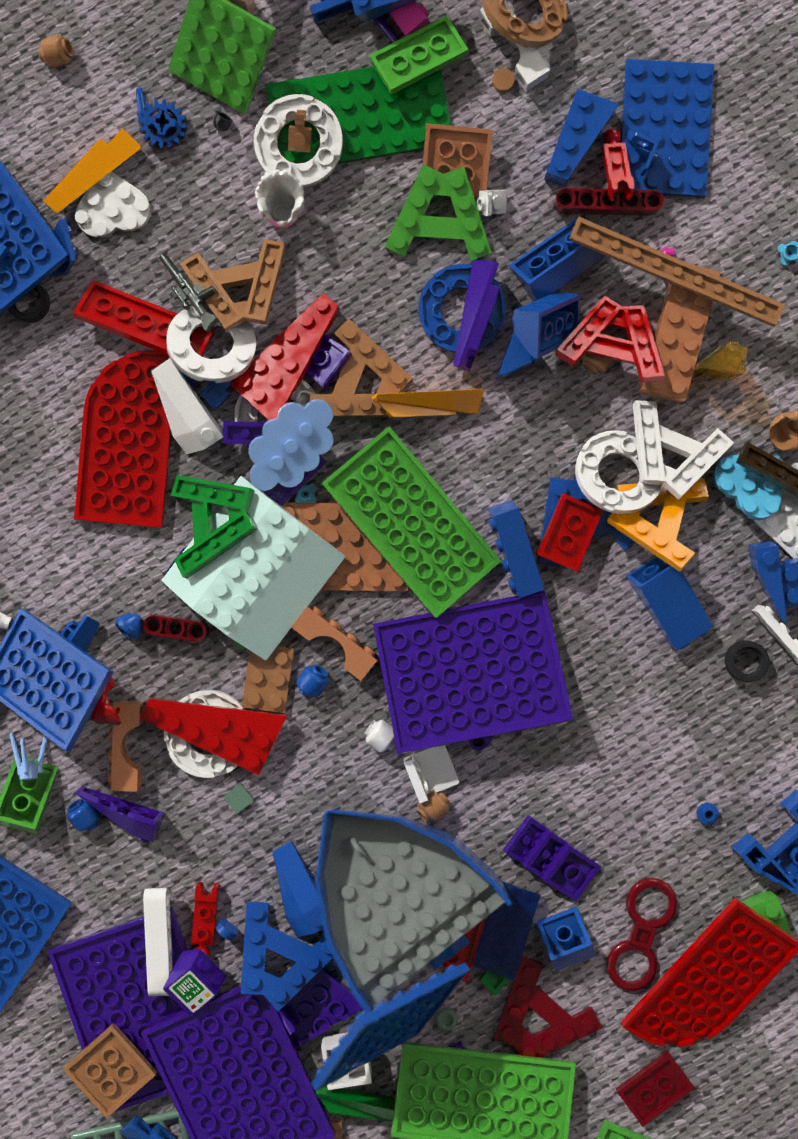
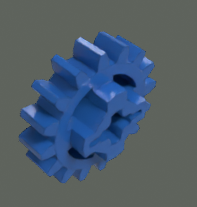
[138,99,187,150]

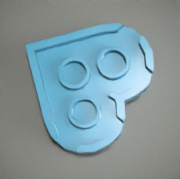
[712,455,781,520]

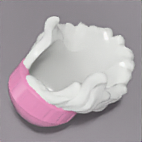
[255,169,304,228]

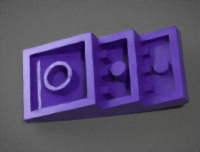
[503,814,601,902]

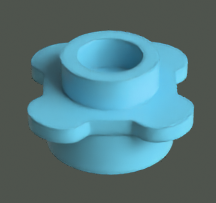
[777,241,798,266]
[295,484,317,503]

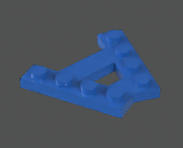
[538,478,635,567]
[241,902,333,1012]

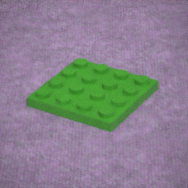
[168,0,277,114]

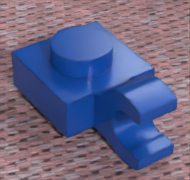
[199,379,234,410]

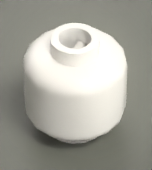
[364,720,396,752]

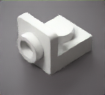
[477,190,507,216]

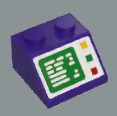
[163,949,226,1016]

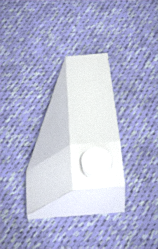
[152,359,223,454]

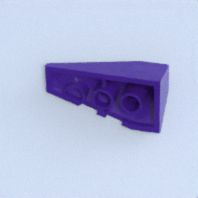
[76,786,165,843]

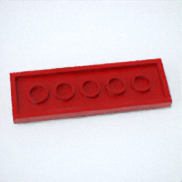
[73,280,215,357]

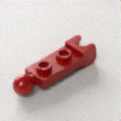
[602,128,634,201]
[191,881,220,958]

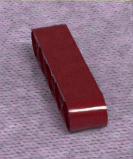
[553,188,664,216]

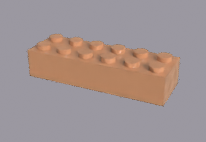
[638,264,721,404]

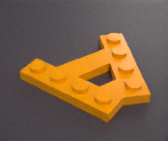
[607,478,709,572]

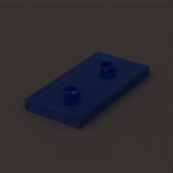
[472,880,541,980]

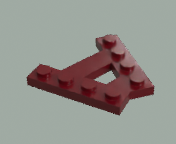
[493,956,602,1058]

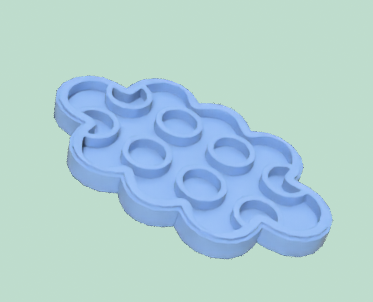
[249,399,334,491]

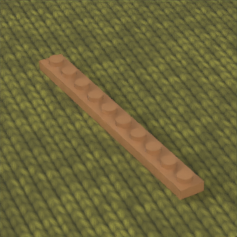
[569,217,785,327]

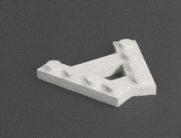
[633,400,734,500]

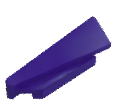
[453,260,500,372]

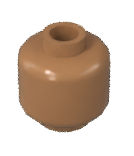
[38,34,74,68]
[582,353,614,375]
[417,791,449,824]

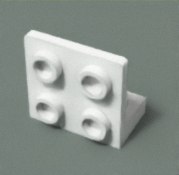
[403,745,459,803]

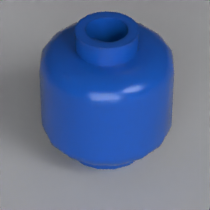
[296,665,329,698]
[67,798,100,832]

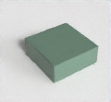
[224,783,255,814]

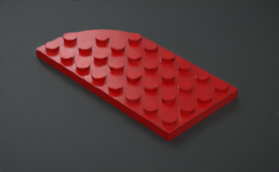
[74,350,171,528]
[621,898,798,1047]

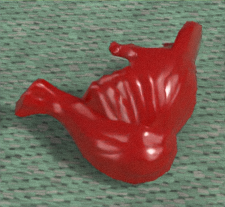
[89,677,122,725]

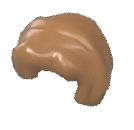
[768,410,798,452]

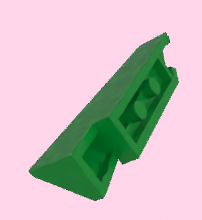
[315,1086,395,1122]

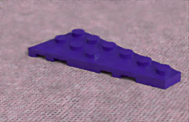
[284,967,363,1047]

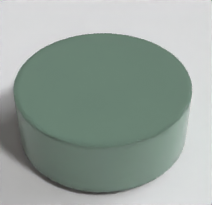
[436,1007,458,1031]

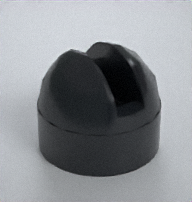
[213,111,233,131]

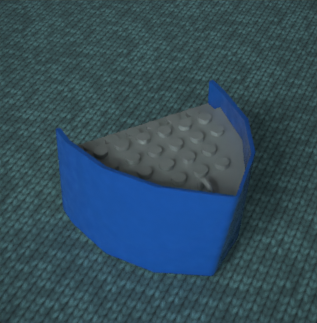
[315,809,512,1013]

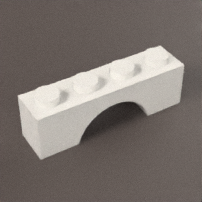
[479,0,550,92]

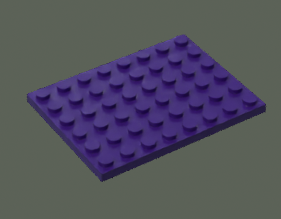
[373,590,573,754]
[47,906,188,1112]
[141,985,335,1139]

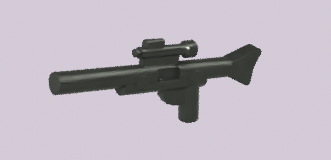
[160,253,219,333]

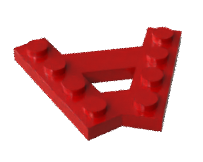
[555,296,665,383]

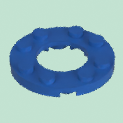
[418,264,506,353]

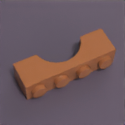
[291,605,377,681]
[108,701,144,792]

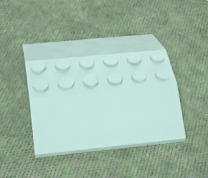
[161,476,346,660]

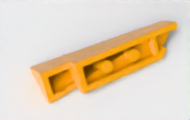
[43,128,141,213]
[372,389,484,418]

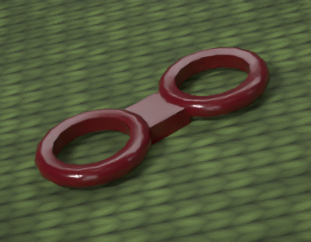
[606,878,677,991]

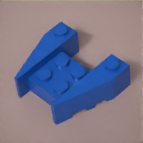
[749,541,798,622]
[732,789,798,895]

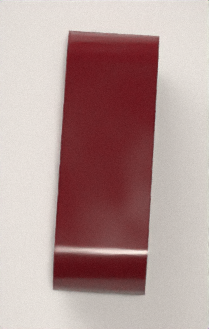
[143,614,209,641]

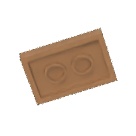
[242,646,294,713]

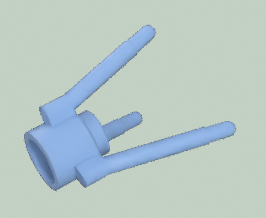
[10,733,48,780]

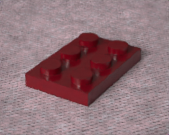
[616,1050,695,1127]

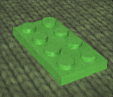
[369,15,469,95]

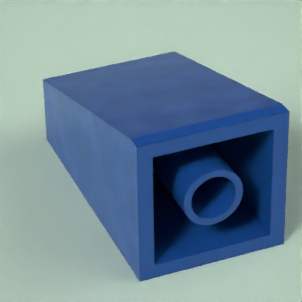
[625,556,713,651]

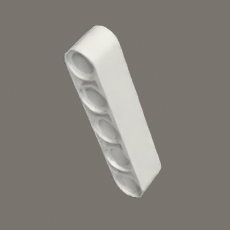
[143,888,173,997]

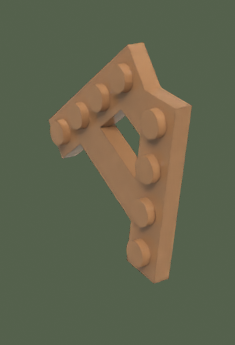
[180,239,286,333]
[310,319,412,418]

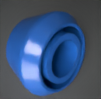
[115,613,144,641]

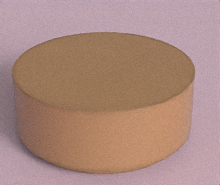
[492,68,515,93]

